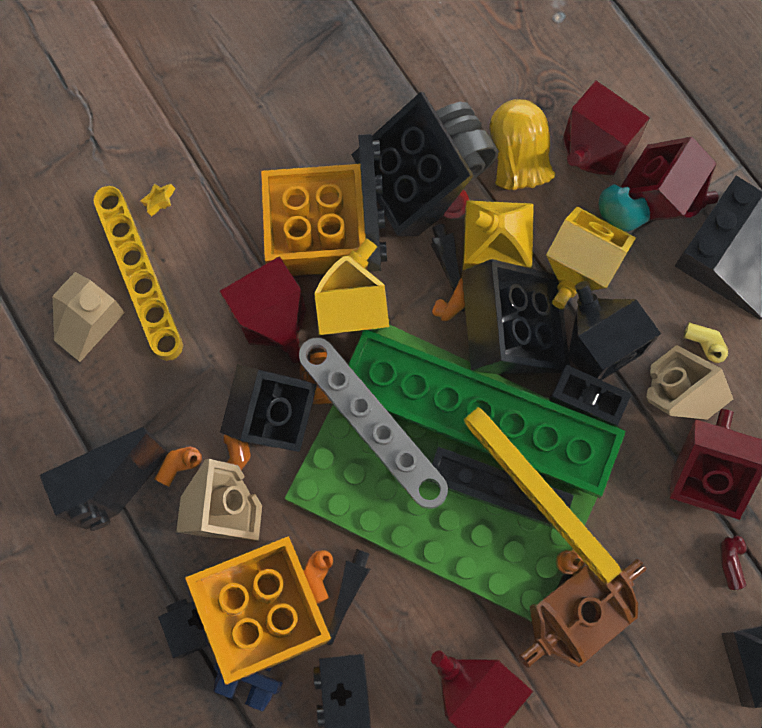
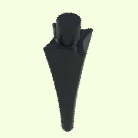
[430,224,465,312]
[326,549,371,645]

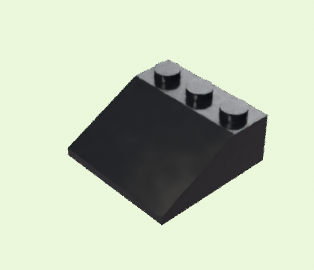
[351,92,474,236]
[675,175,762,320]
[462,259,570,374]
[39,427,168,531]

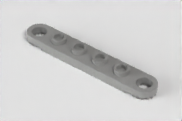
[299,338,448,509]

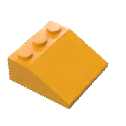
[261,164,368,276]
[185,536,331,685]

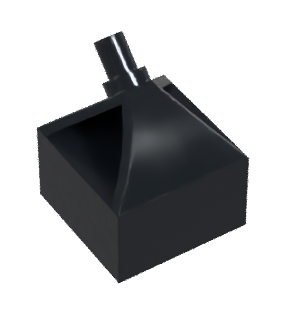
[568,281,661,381]
[220,364,317,452]
[721,625,762,708]

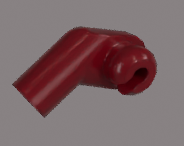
[720,535,747,590]

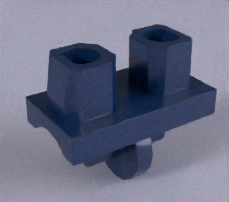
[213,662,283,711]

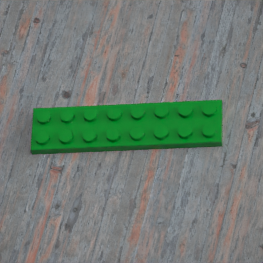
[349,330,626,498]

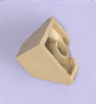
[53,272,125,362]
[646,345,733,420]
[176,459,262,541]

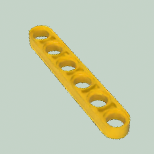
[93,186,183,361]
[464,408,621,584]

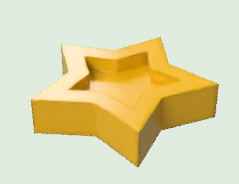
[140,184,175,217]

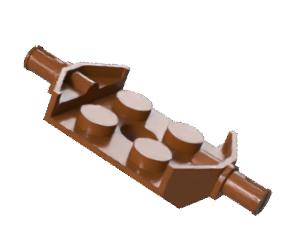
[519,559,646,668]

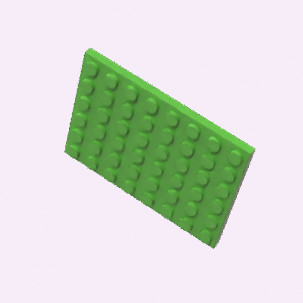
[285,324,625,622]

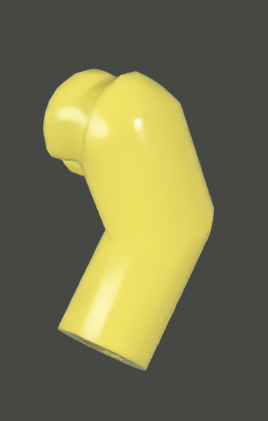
[683,322,728,363]

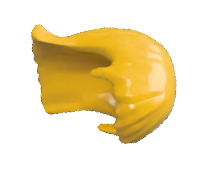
[489,99,555,190]

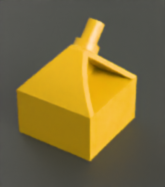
[462,201,534,271]
[546,206,636,309]
[314,238,389,335]

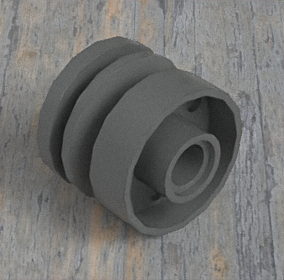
[436,102,499,181]

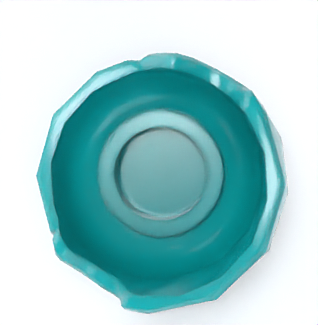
[598,184,650,232]

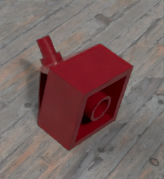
[562,80,650,175]
[620,137,719,221]
[220,256,306,363]
[670,409,762,520]
[431,650,533,728]

